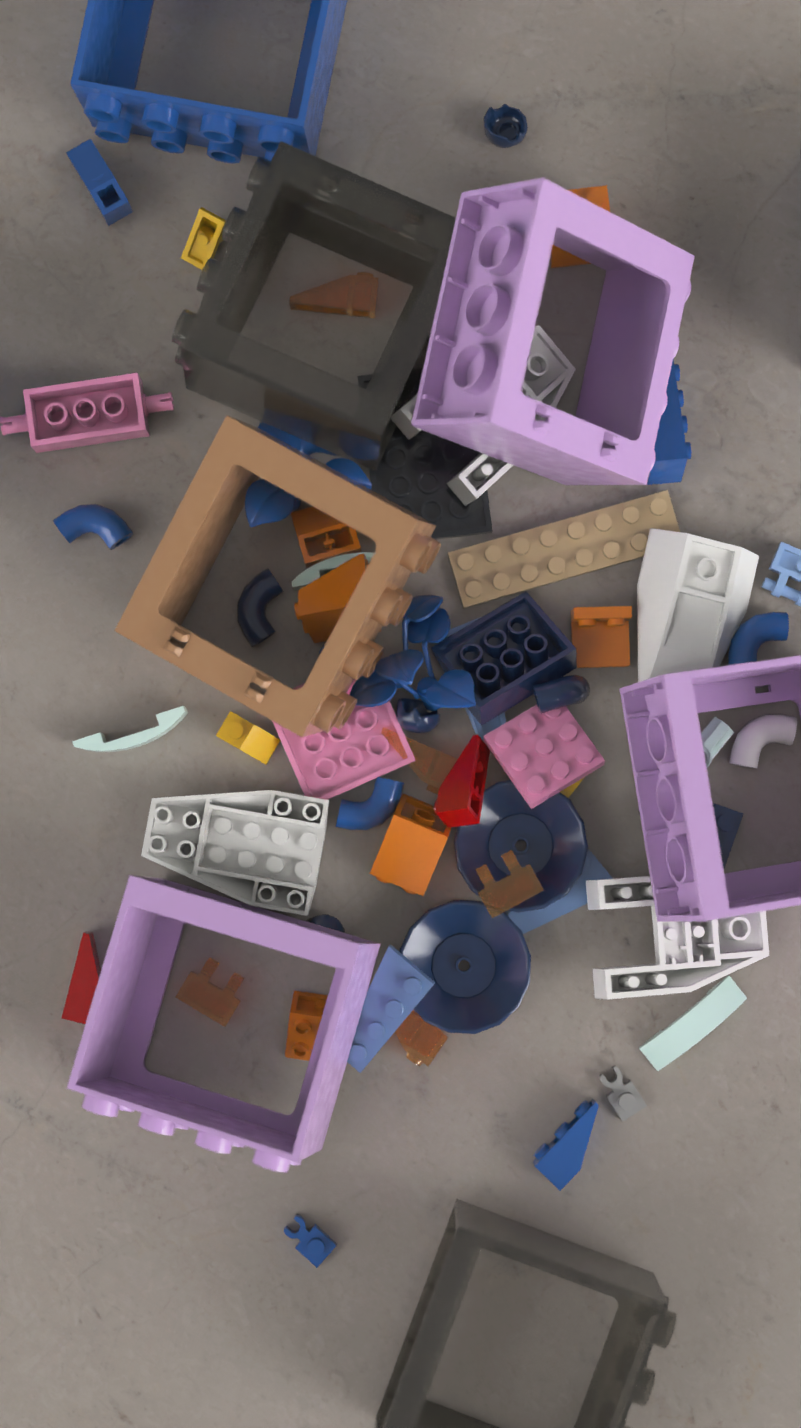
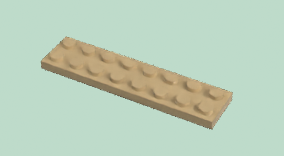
[448,490,680,609]

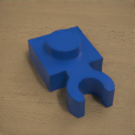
[284,1214,337,1268]

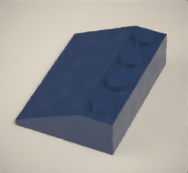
[431,591,577,726]

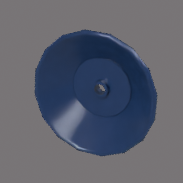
[454,780,588,912]
[399,900,531,1034]

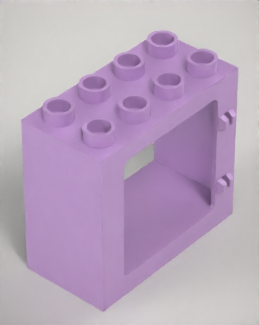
[411,178,694,485]
[620,656,801,922]
[67,875,381,1172]

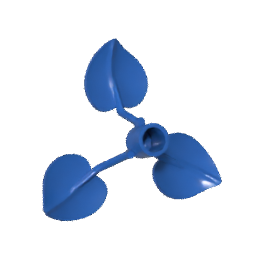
[245,421,372,528]
[319,595,443,688]
[350,608,476,711]

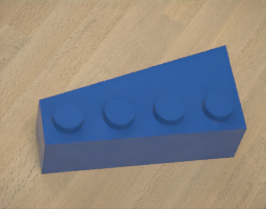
[647,360,692,485]

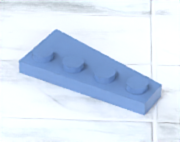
[501,849,613,934]

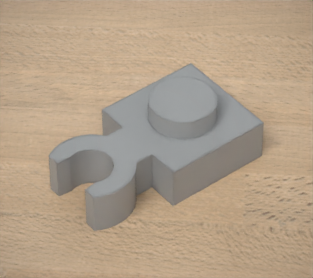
[599,1065,647,1122]

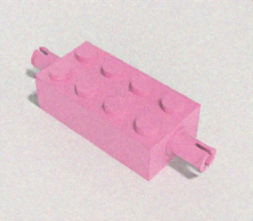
[0,373,174,453]

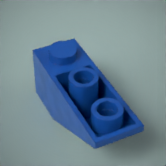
[66,138,133,226]
[533,1099,599,1191]

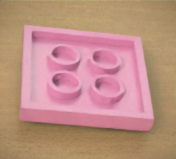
[483,705,605,809]

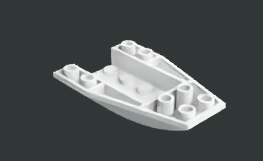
[637,528,759,682]
[141,790,329,916]

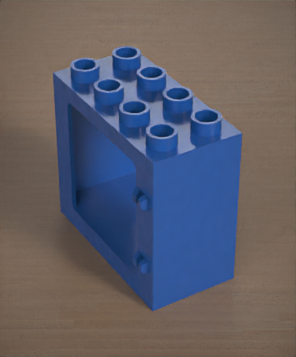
[70,0,347,174]

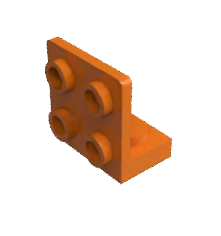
[571,606,632,668]
[285,990,328,1061]

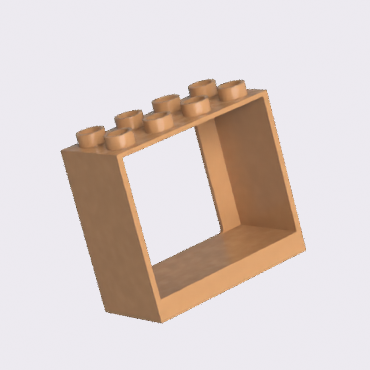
[114,415,441,737]

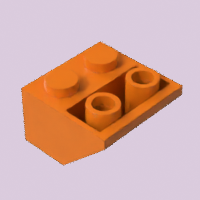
[291,506,361,568]

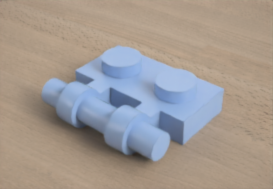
[761,542,801,607]

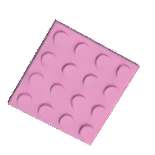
[272,679,416,800]

